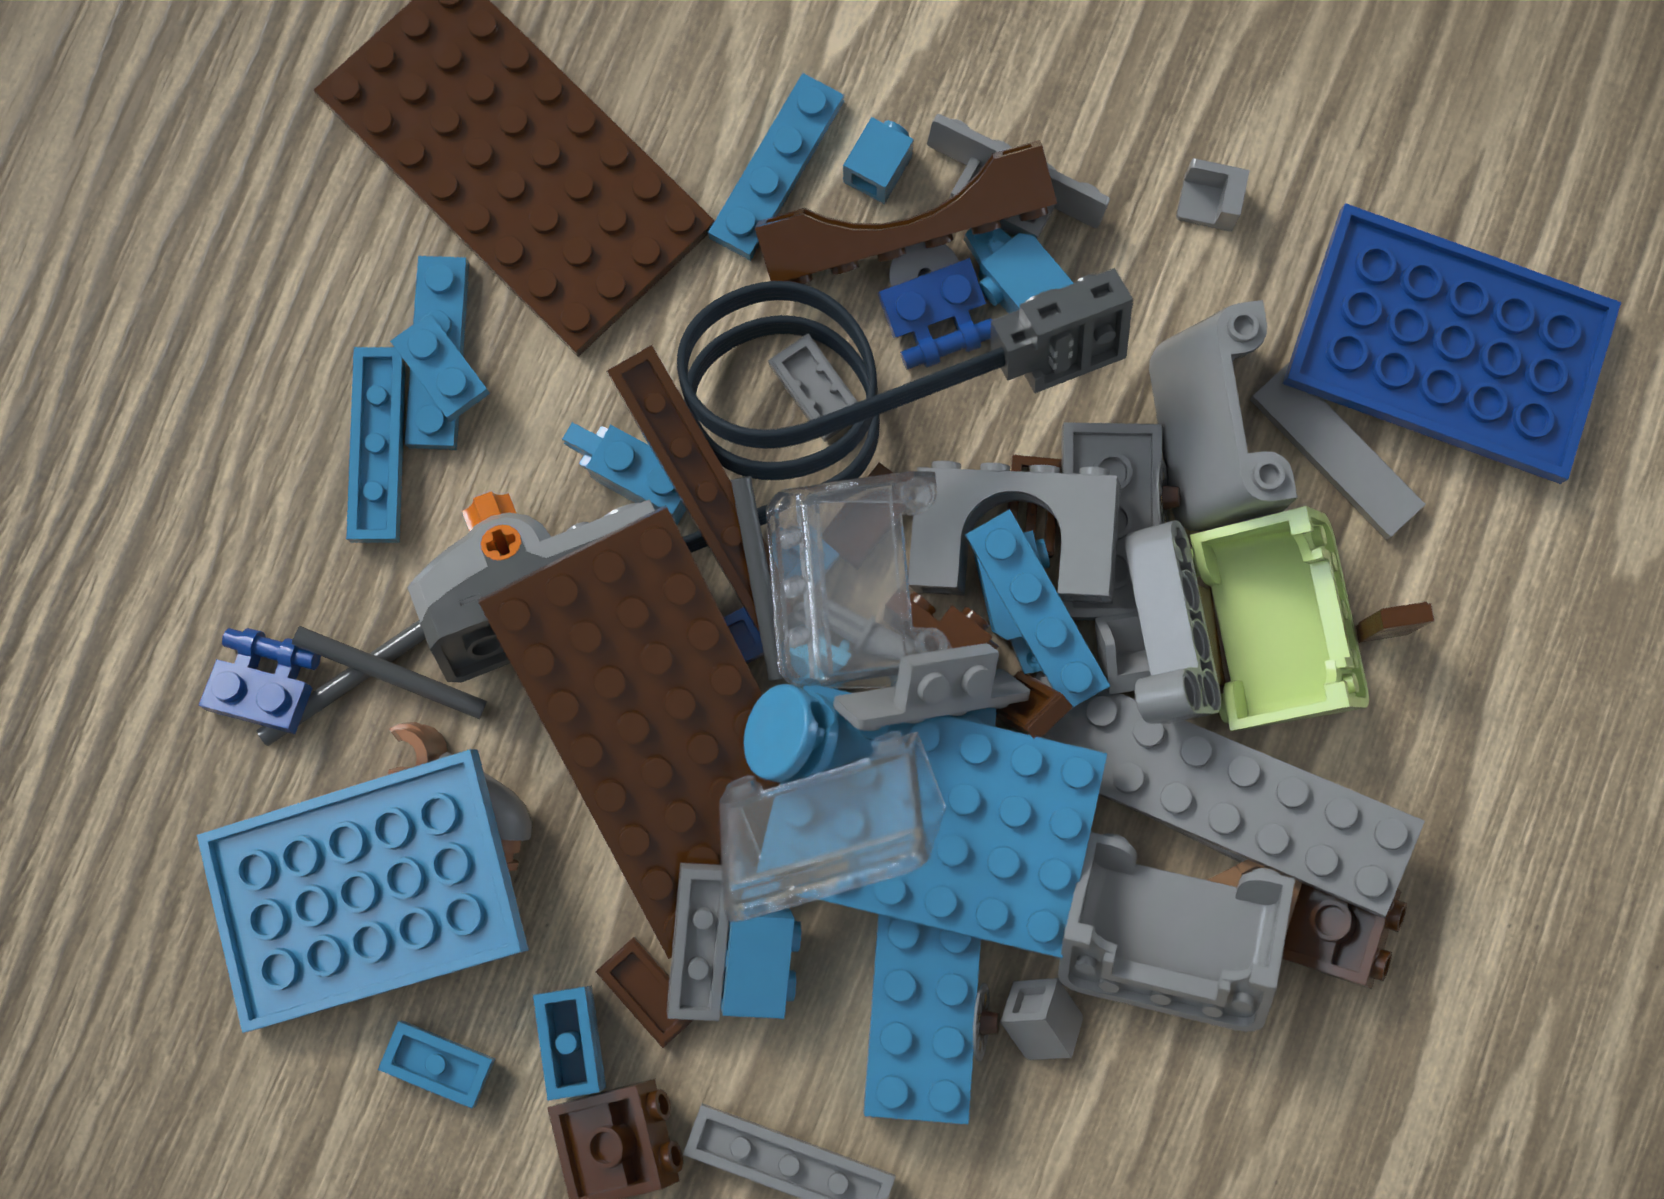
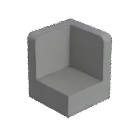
[1176,159,1250,232]
[1095,611,1151,695]
[1000,978,1083,1060]

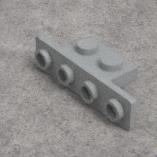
[927,114,1110,239]
[833,643,1030,731]

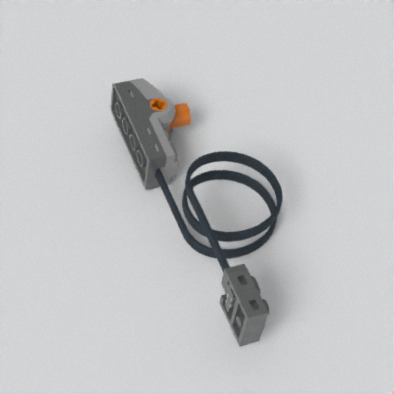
[407,268,1133,683]

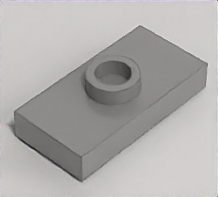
[768,334,858,442]

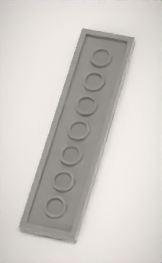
[1011,671,1425,918]

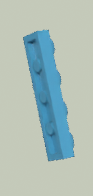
[708,73,844,261]
[405,256,470,450]
[346,347,406,543]
[965,509,1110,707]

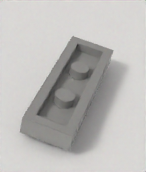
[666,863,734,1021]

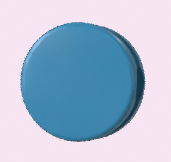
[744,684,839,787]

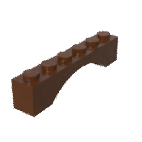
[755,140,1057,284]

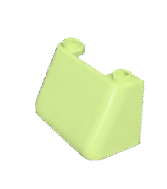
[1190,506,1369,731]

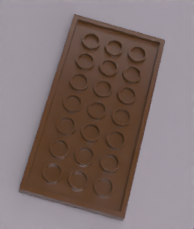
[314,0,715,357]
[478,505,793,959]

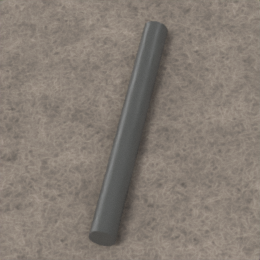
[731,476,789,680]
[256,620,426,746]
[292,626,487,720]

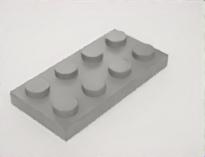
[1061,422,1162,620]

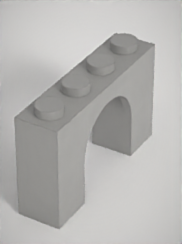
[907,461,1121,604]

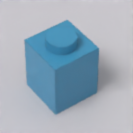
[843,117,914,204]

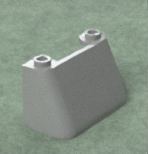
[1149,300,1297,531]
[1058,832,1295,1032]

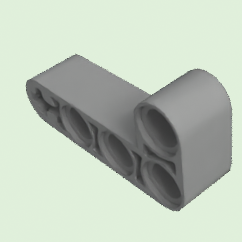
[1125,520,1221,724]

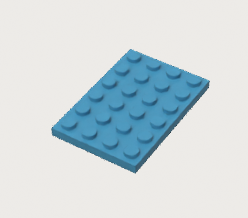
[756,682,1107,958]
[197,749,529,1033]

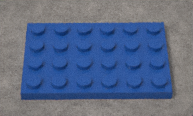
[1282,203,1621,484]

